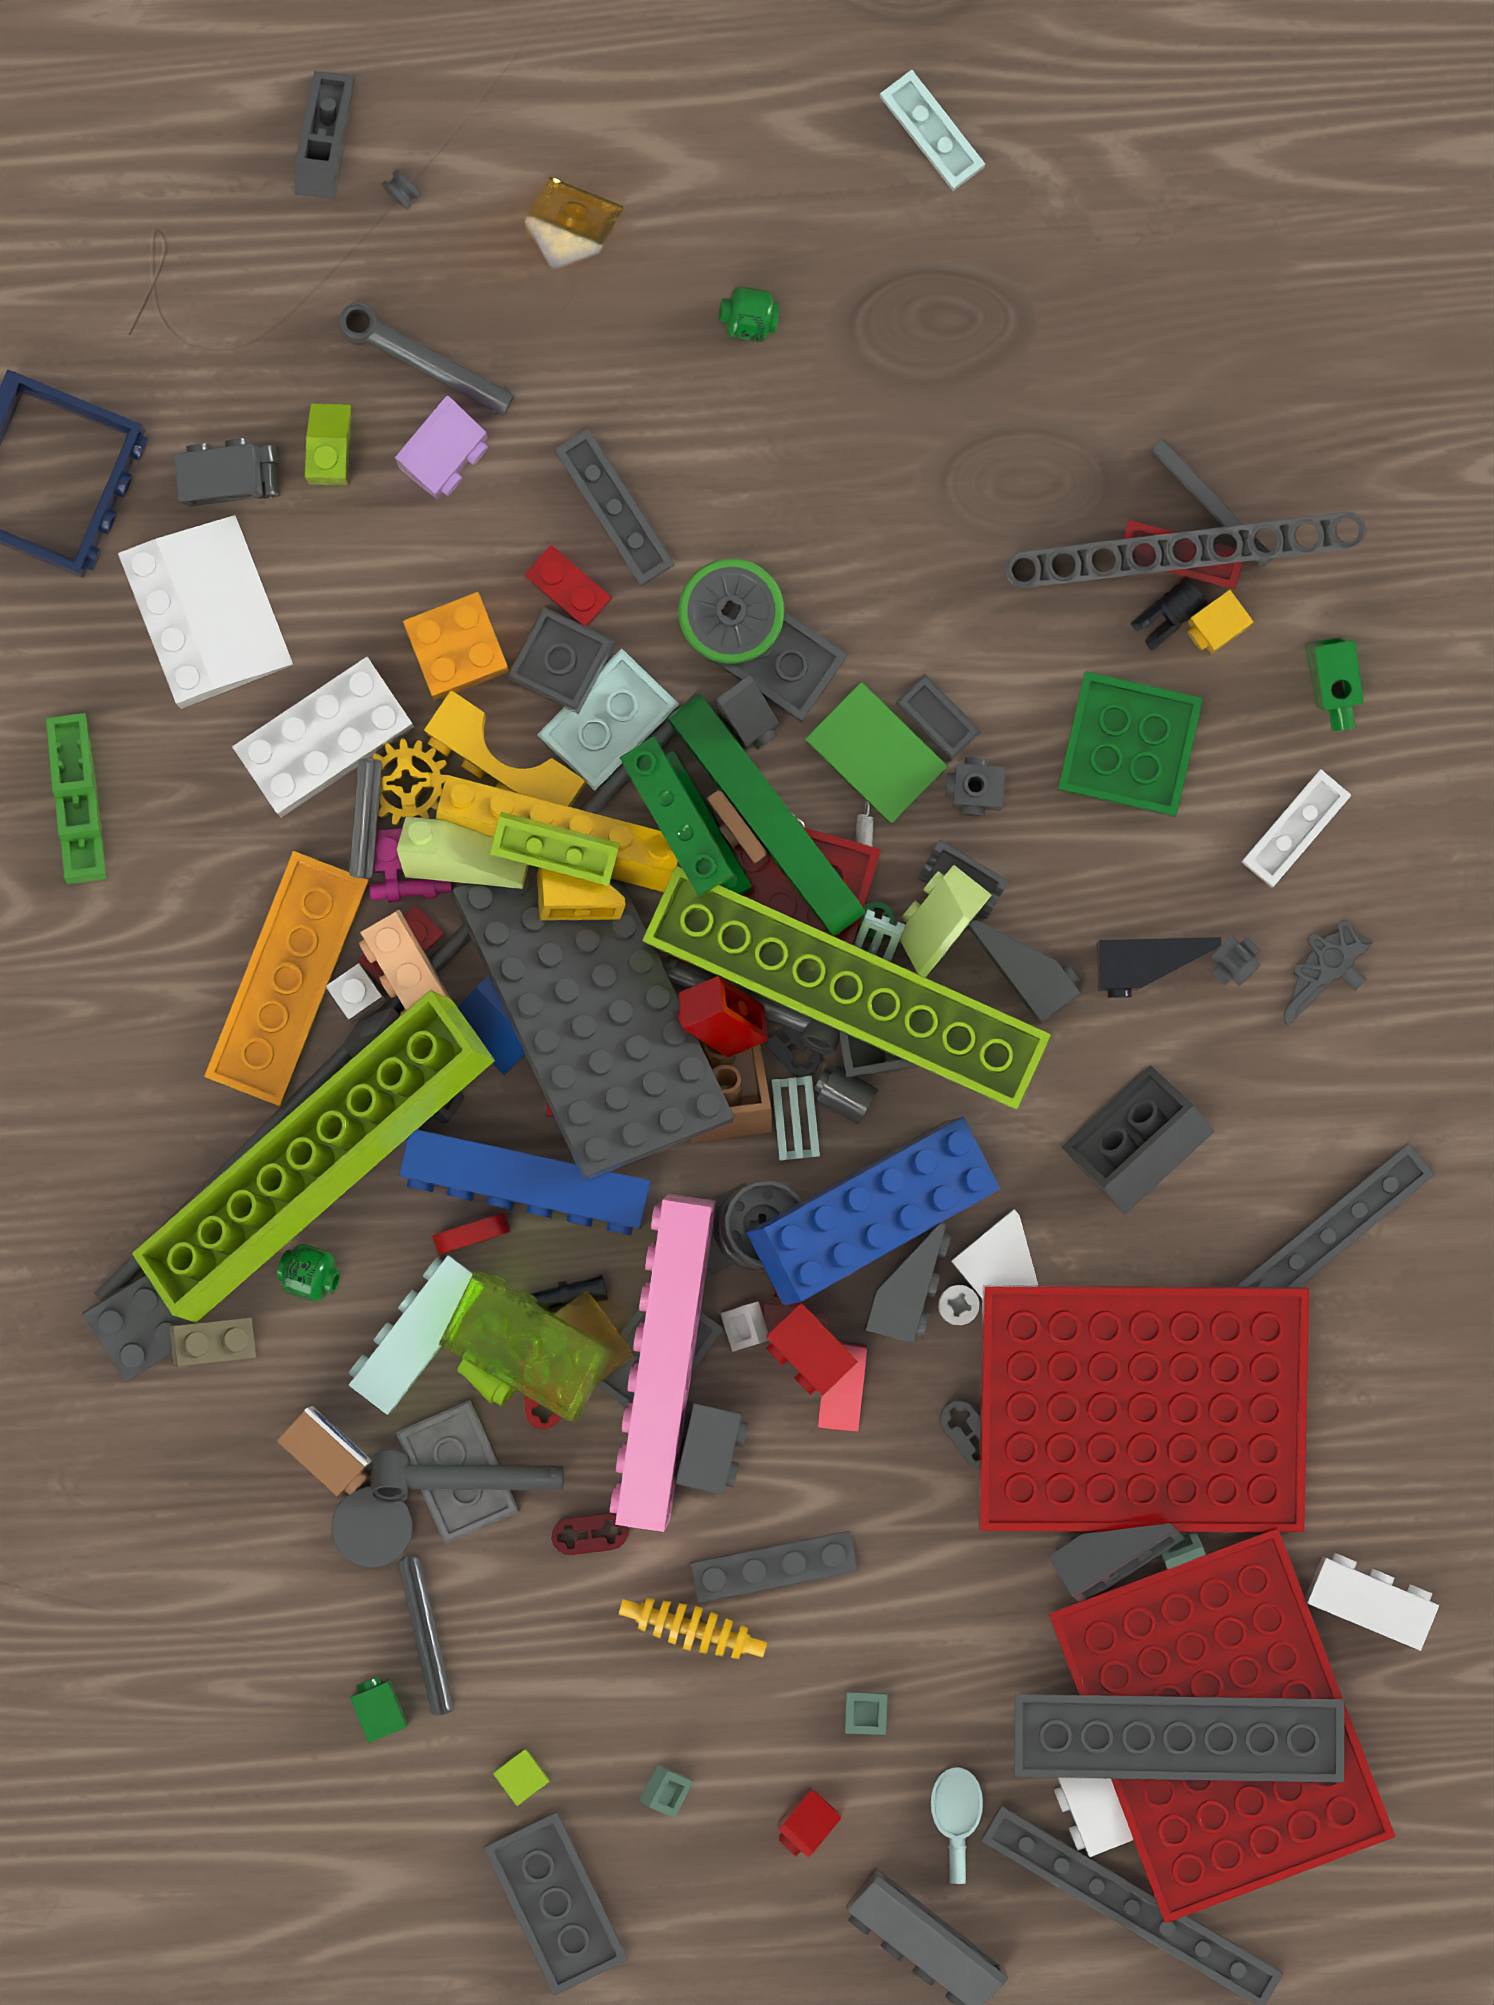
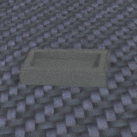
[896,674,981,761]

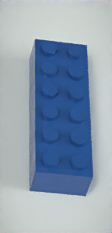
[746,1117,1000,1305]
[399,1130,651,1235]

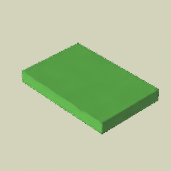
[805,682,948,824]

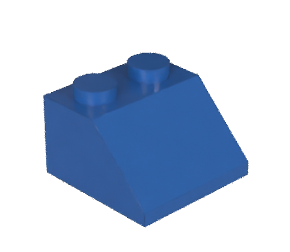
[458,975,526,1076]

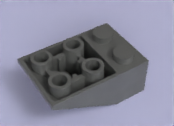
[864,1223,951,1344]

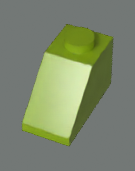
[305,403,352,486]

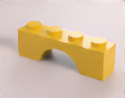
[424,690,586,807]

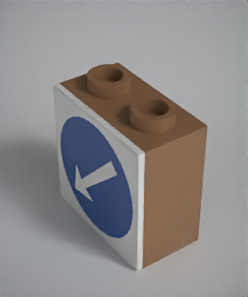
[277,1406,372,1496]

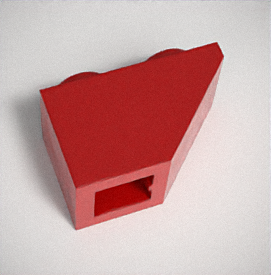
[778,1787,841,1858]

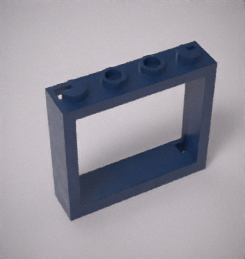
[0,369,148,578]

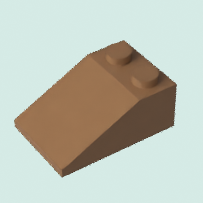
[691,1038,772,1143]

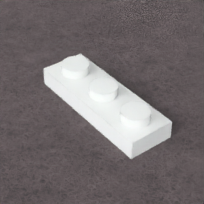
[1241,769,1351,888]

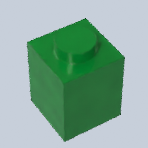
[350,1676,409,1743]

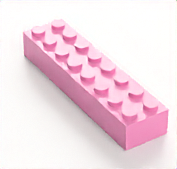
[610,1194,717,1532]

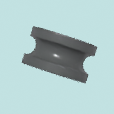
[382,170,421,210]

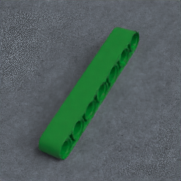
[667,693,866,937]

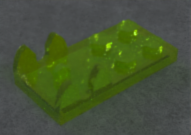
[439,1272,613,1422]

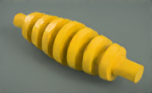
[618,1598,767,1659]

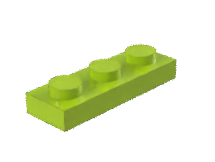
[490,812,620,886]

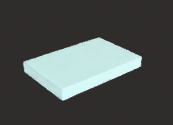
[537,648,680,792]

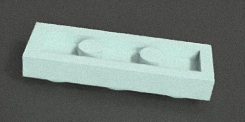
[880,70,985,191]

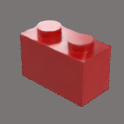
[678,976,768,1057]
[766,1302,858,1396]

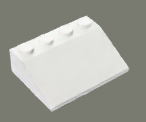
[118,515,293,709]

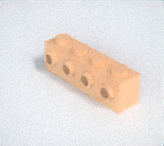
[359,909,452,1015]

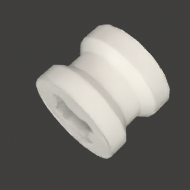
[938,1285,980,1325]

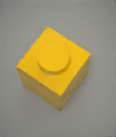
[1187,590,1254,655]

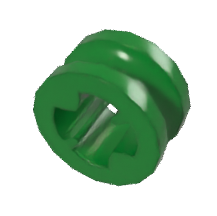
[860,902,895,939]

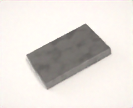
[396,1400,519,1544]

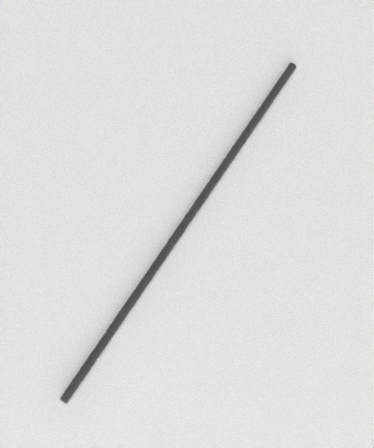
[94,692,698,1300]

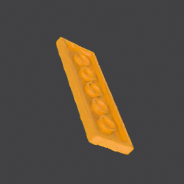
[204,851,369,1107]

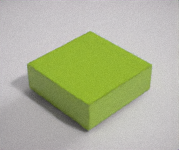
[493,1748,550,1806]

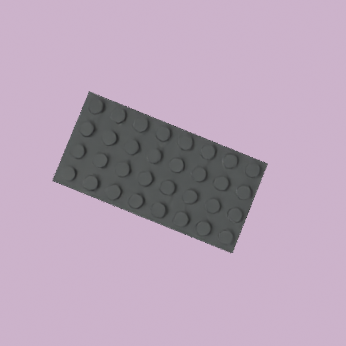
[451,865,735,1181]

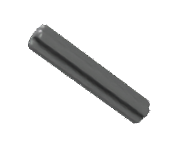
[349,758,382,878]

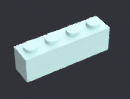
[348,1255,488,1415]

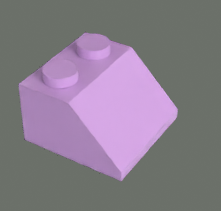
[395,396,488,500]

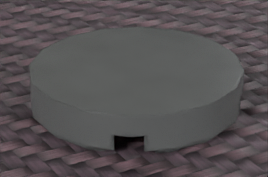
[332,1486,413,1568]

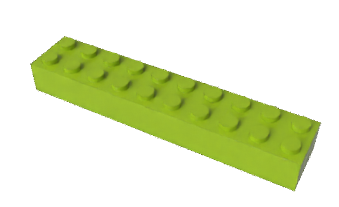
[642,866,1051,1111]
[132,990,495,1323]

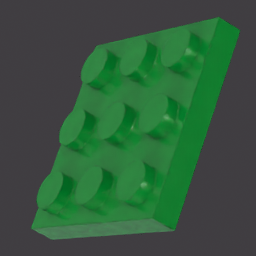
[1057,671,1203,817]

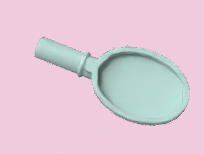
[931,1767,983,1884]

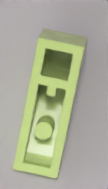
[397,817,529,889]

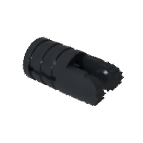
[1131,577,1208,651]

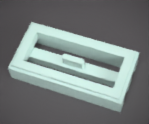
[853,909,905,962]
[772,1076,820,1161]

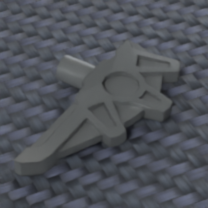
[1284,920,1374,1026]

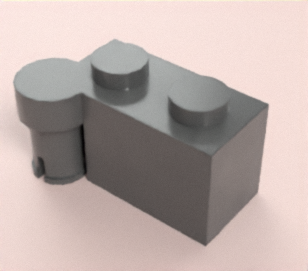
[174,438,280,507]

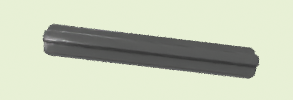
[399,1555,453,1716]

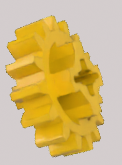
[372,739,447,826]

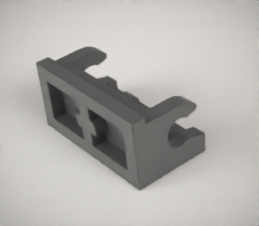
[918,840,1009,919]

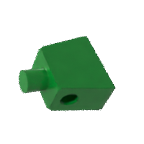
[1305,636,1363,731]

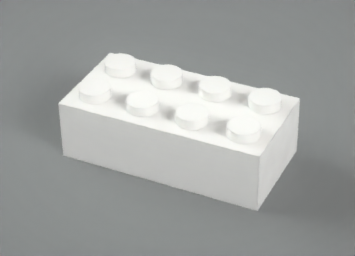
[232,657,415,818]

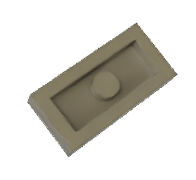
[169,1317,256,1367]

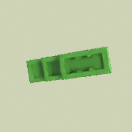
[46,713,107,884]

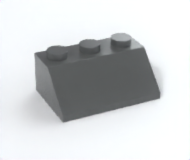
[1062,1065,1214,1214]

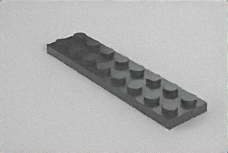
[1014,1694,1344,1782]

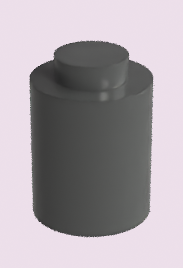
[813,1065,878,1124]

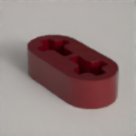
[551,1513,628,1555]

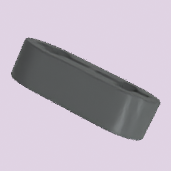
[940,1400,981,1470]

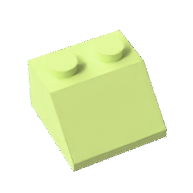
[900,865,992,978]

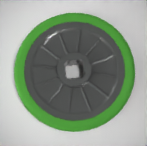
[678,559,784,664]

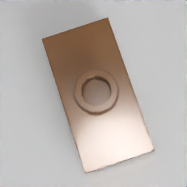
[707,790,769,868]

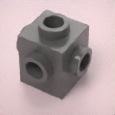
[945,757,1005,816]

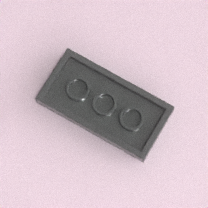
[483,1811,628,1996]

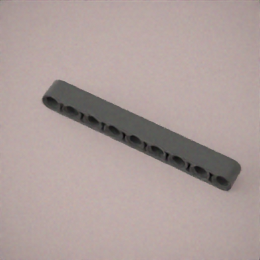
[1005,512,1367,588]

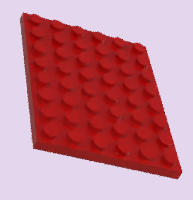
[979,1285,1309,1532]
[1049,1528,1396,1924]

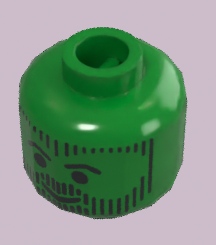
[718,286,779,343]
[277,1244,341,1302]

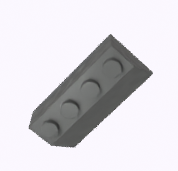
[846,1867,1008,2005]

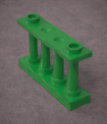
[619,736,755,897]

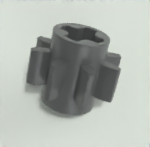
[1211,936,1261,986]

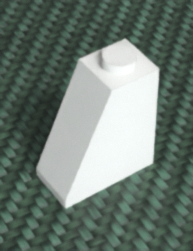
[950,1209,1038,1301]

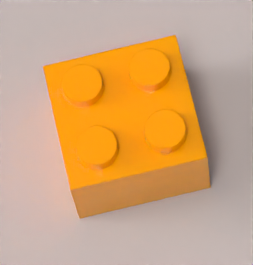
[403,592,509,701]

